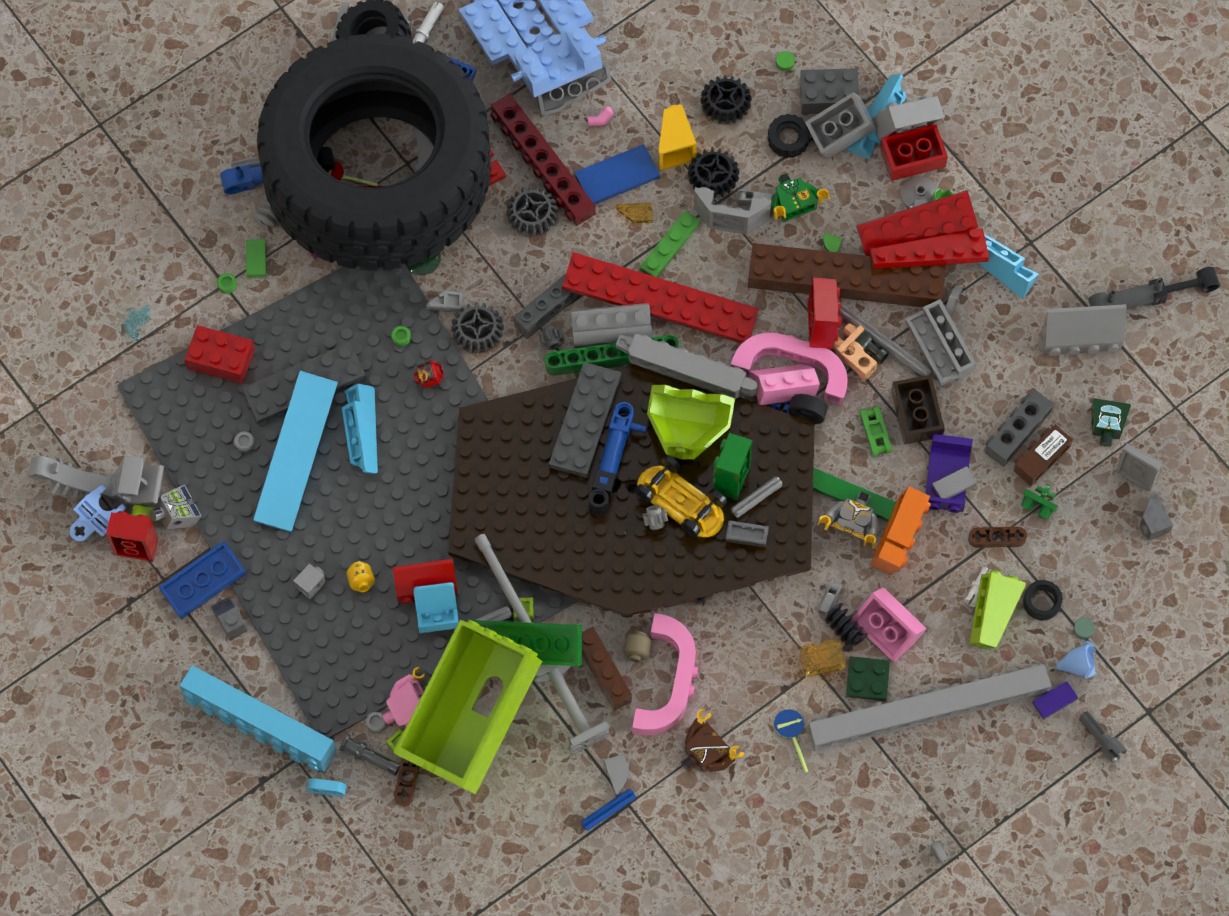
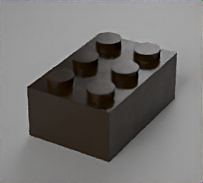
[891,375,945,444]

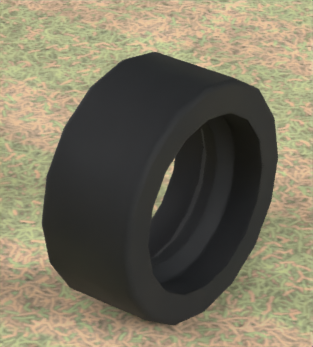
[788,394,828,424]
[1023,580,1063,621]

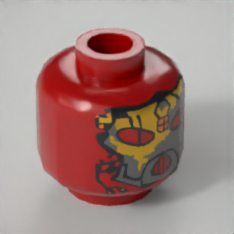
[414,360,444,389]

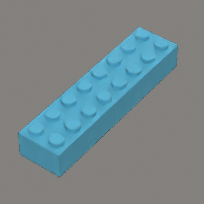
[179,665,337,773]

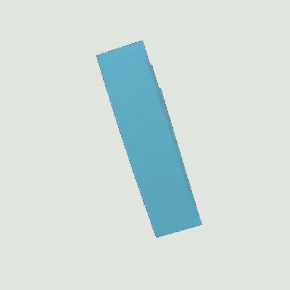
[253,371,338,532]

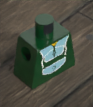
[1091,398,1131,447]

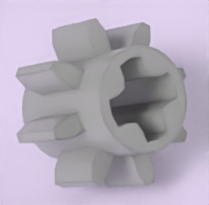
[642,505,668,530]

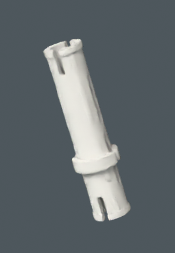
[412,2,444,43]

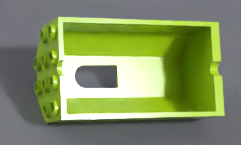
[393,619,542,794]

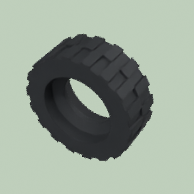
[768,114,810,158]

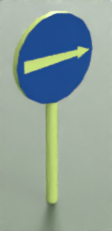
[774,709,808,773]

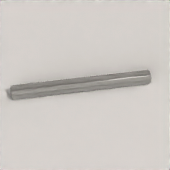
[838,304,931,376]

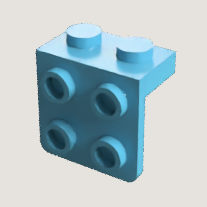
[414,582,459,633]

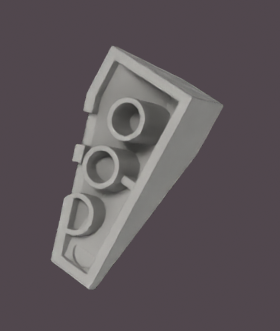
[536,62,612,116]

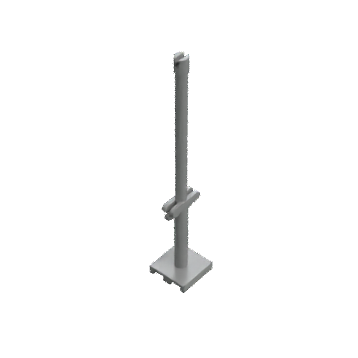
[475,534,610,755]

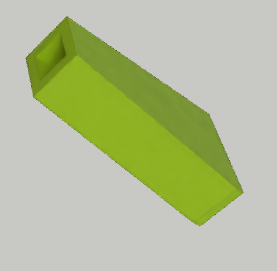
[969,570,1026,649]

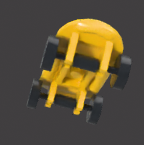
[635,455,727,538]

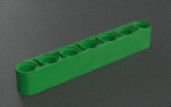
[545,335,679,376]

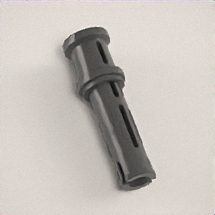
[339,734,400,776]

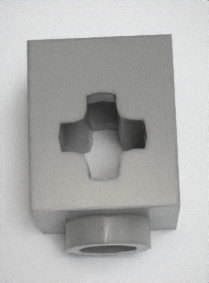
[293,563,326,599]

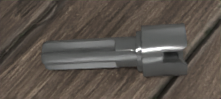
[1079,711,1127,763]

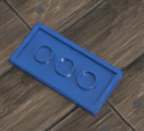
[574,144,660,205]
[159,541,247,620]

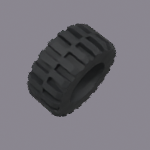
[335,0,412,41]

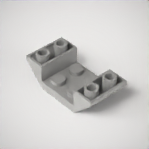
[694,187,771,235]

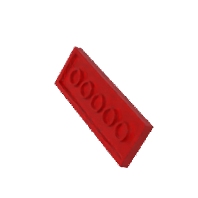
[856,190,979,256]

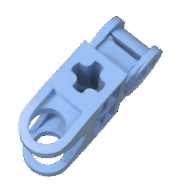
[70,484,126,541]

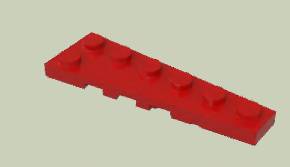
[870,228,989,269]

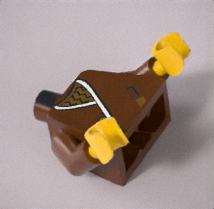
[681,708,744,772]

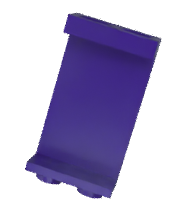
[925,434,973,513]

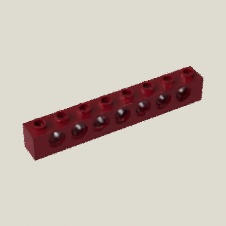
[490,93,596,226]

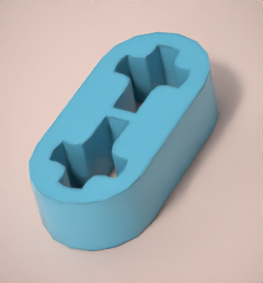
[306,778,347,797]

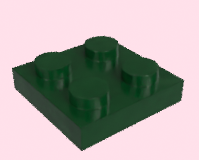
[846,656,890,701]

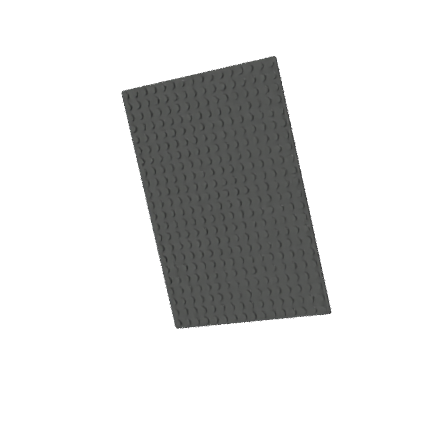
[118,263,579,738]

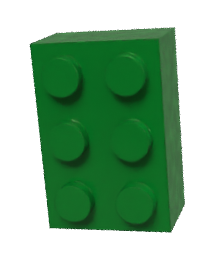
[712,433,752,500]

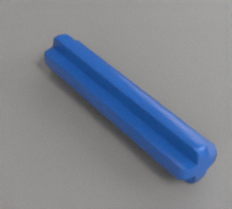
[581,789,636,831]

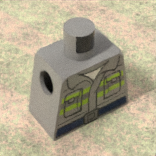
[149,485,201,529]

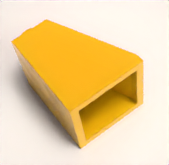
[658,104,696,171]

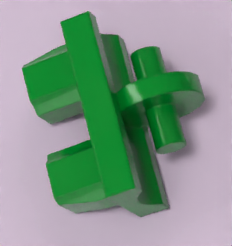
[1021,484,1058,519]

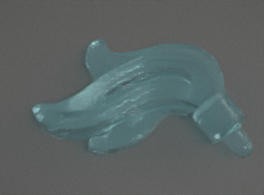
[123,304,150,341]

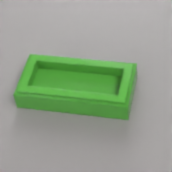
[246,239,266,278]

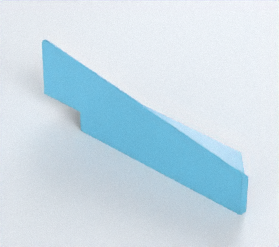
[846,74,906,159]
[978,234,1039,298]
[342,384,378,474]

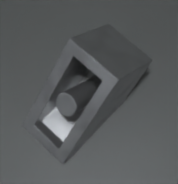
[1139,491,1173,541]
[211,597,247,640]

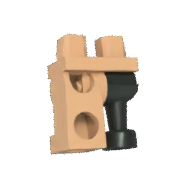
[833,323,889,382]

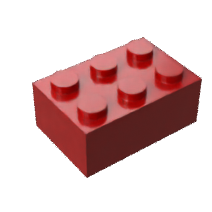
[880,124,948,181]
[807,278,842,349]
[184,325,255,384]
[106,511,158,562]

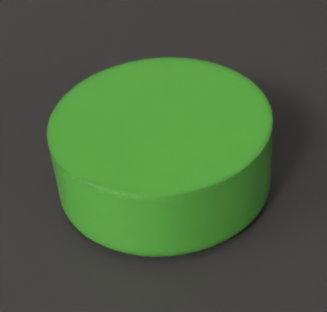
[776,51,795,71]
[217,273,237,294]
[391,326,411,346]

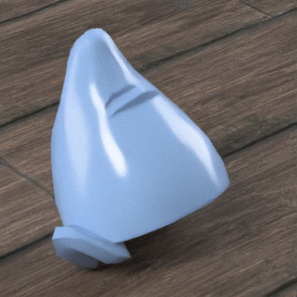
[1056,641,1096,679]

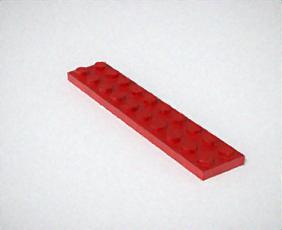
[562,252,759,344]

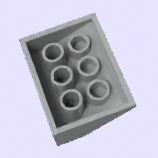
[1041,304,1127,356]

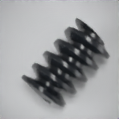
[825,603,868,648]

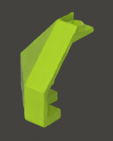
[647,385,735,459]

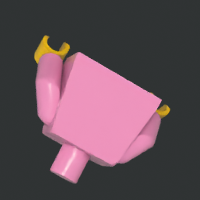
[383,667,425,727]

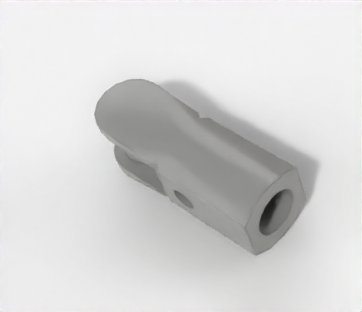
[737,189,772,205]
[817,580,844,616]

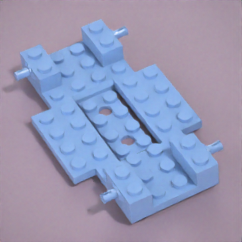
[459,0,606,98]

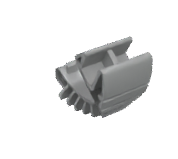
[28,456,164,508]

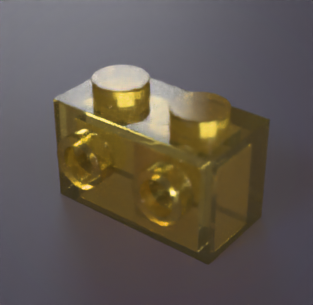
[799,639,846,678]

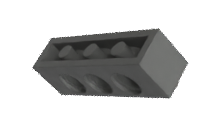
[513,274,580,339]
[985,390,1054,467]

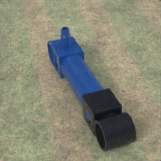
[220,147,336,195]
[589,402,647,515]

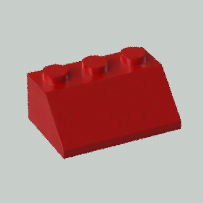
[392,559,458,605]

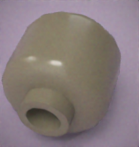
[623,631,652,662]

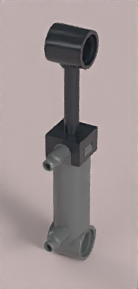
[1088,266,1220,309]

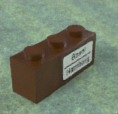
[1014,424,1073,486]

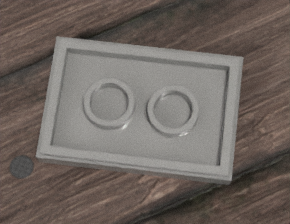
[1116,443,1162,491]

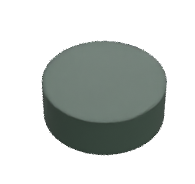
[1074,618,1095,639]

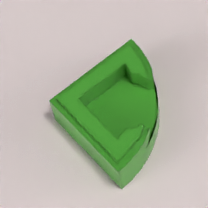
[823,233,843,252]

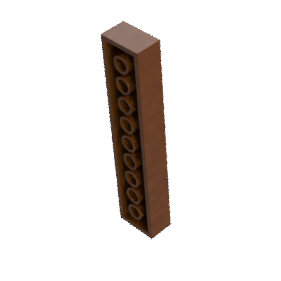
[748,243,946,307]

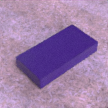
[1032,681,1078,720]

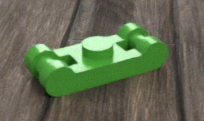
[859,406,892,457]

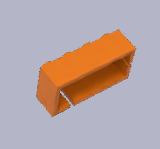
[870,486,931,575]

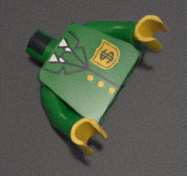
[771,174,830,222]

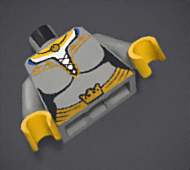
[817,491,879,548]

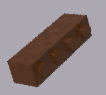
[582,627,632,711]

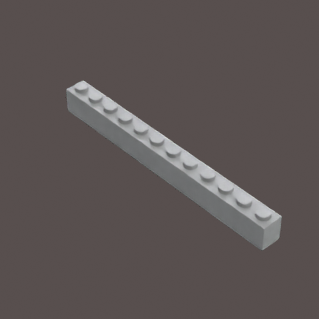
[808,664,1052,751]

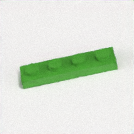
[640,211,701,277]

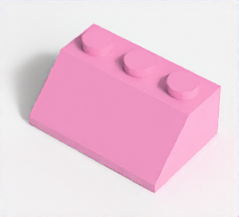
[749,364,820,405]
[851,587,927,662]

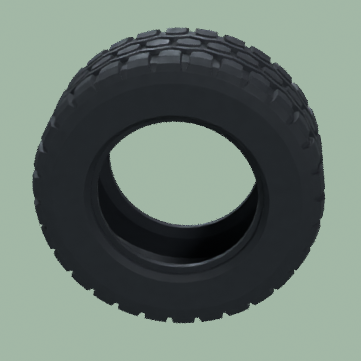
[257,34,491,271]

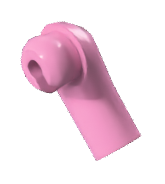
[588,107,613,126]

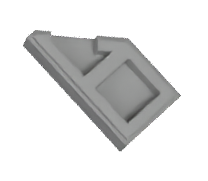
[946,286,962,316]
[426,290,463,313]
[604,754,630,797]

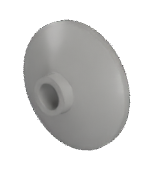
[901,176,938,207]

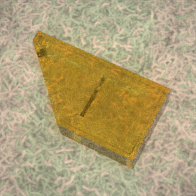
[616,203,653,224]

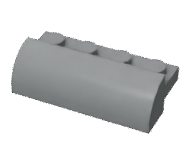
[905,299,976,386]
[571,303,652,348]

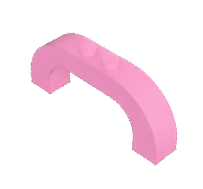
[731,333,848,406]
[632,613,698,736]

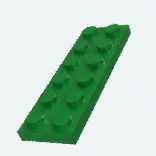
[467,620,582,666]

